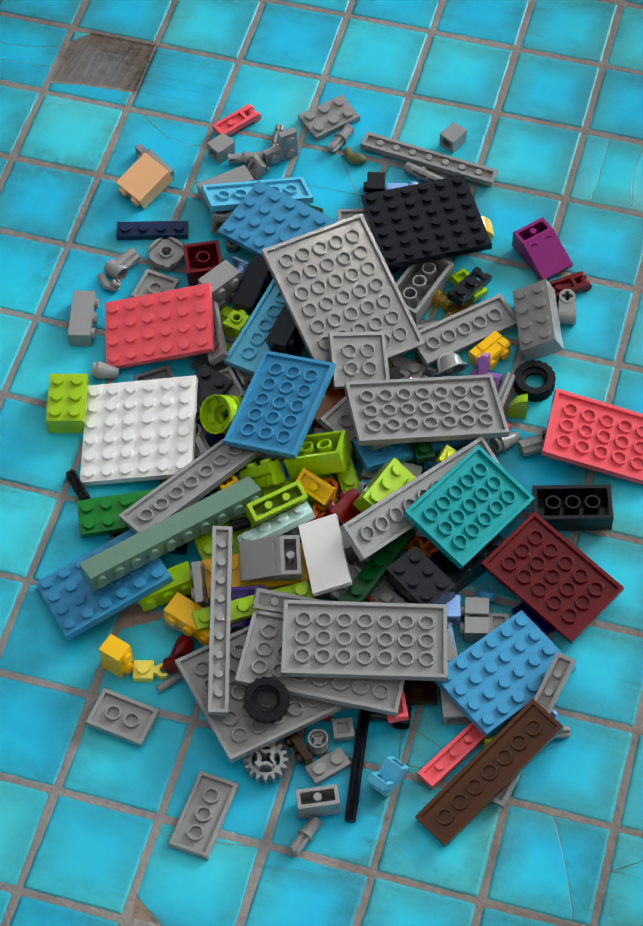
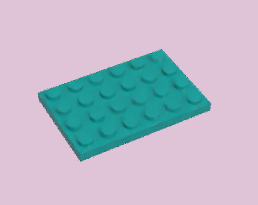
[403,445,535,570]

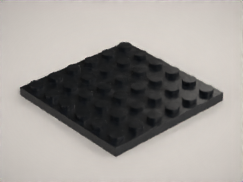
[361,174,492,270]

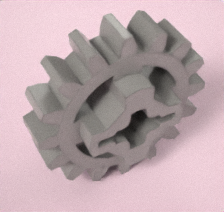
[243,742,289,784]

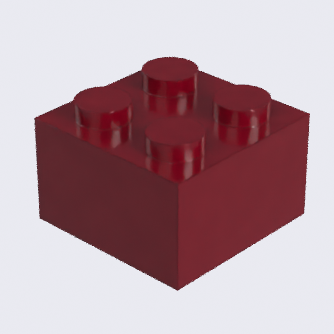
[183,240,222,286]

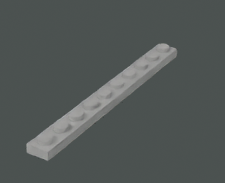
[207,526,232,716]

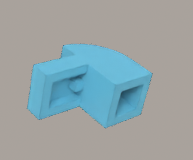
[367,756,410,797]

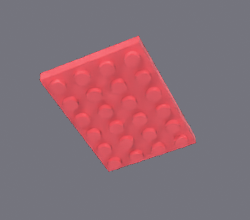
[105,283,215,369]
[541,388,643,485]

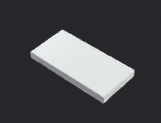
[298,513,353,596]

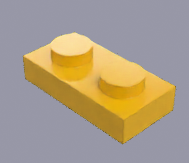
[296,468,337,506]

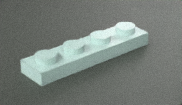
[237,501,316,542]

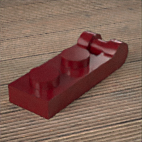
[549,271,592,300]

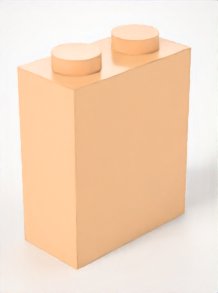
[116,153,174,210]

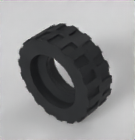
[513,360,556,402]
[243,676,290,724]

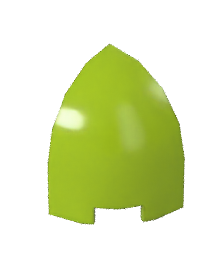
[507,394,528,419]

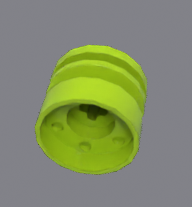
[199,394,243,434]

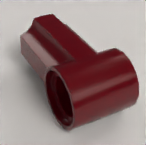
[162,635,194,675]

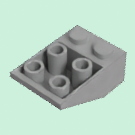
[239,535,301,582]

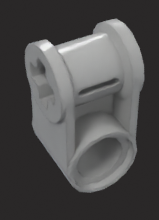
[558,289,576,325]

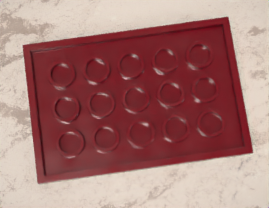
[481,511,624,644]

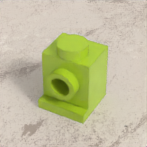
[222,309,249,339]

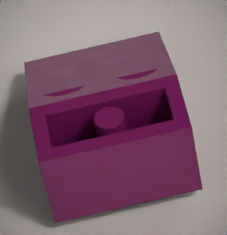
[512,217,573,280]

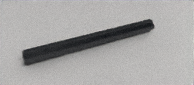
[344,709,370,823]

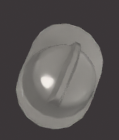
[432,352,469,377]

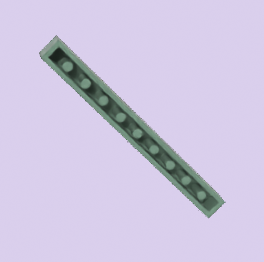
[79,476,262,591]

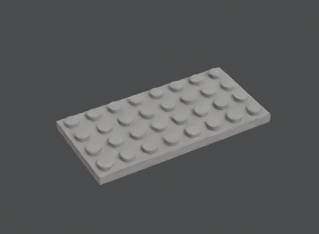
[344,374,510,446]
[281,600,448,681]
[235,609,405,717]

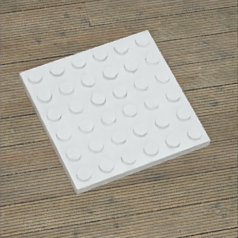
[80,375,198,486]

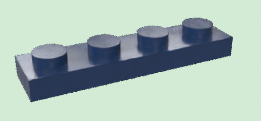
[116,221,189,240]

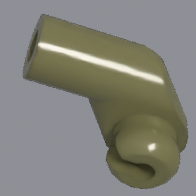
[343,147,367,165]

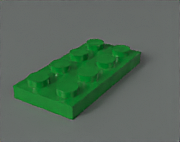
[77,489,154,538]

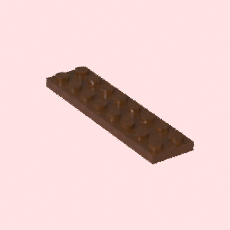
[415,699,564,847]

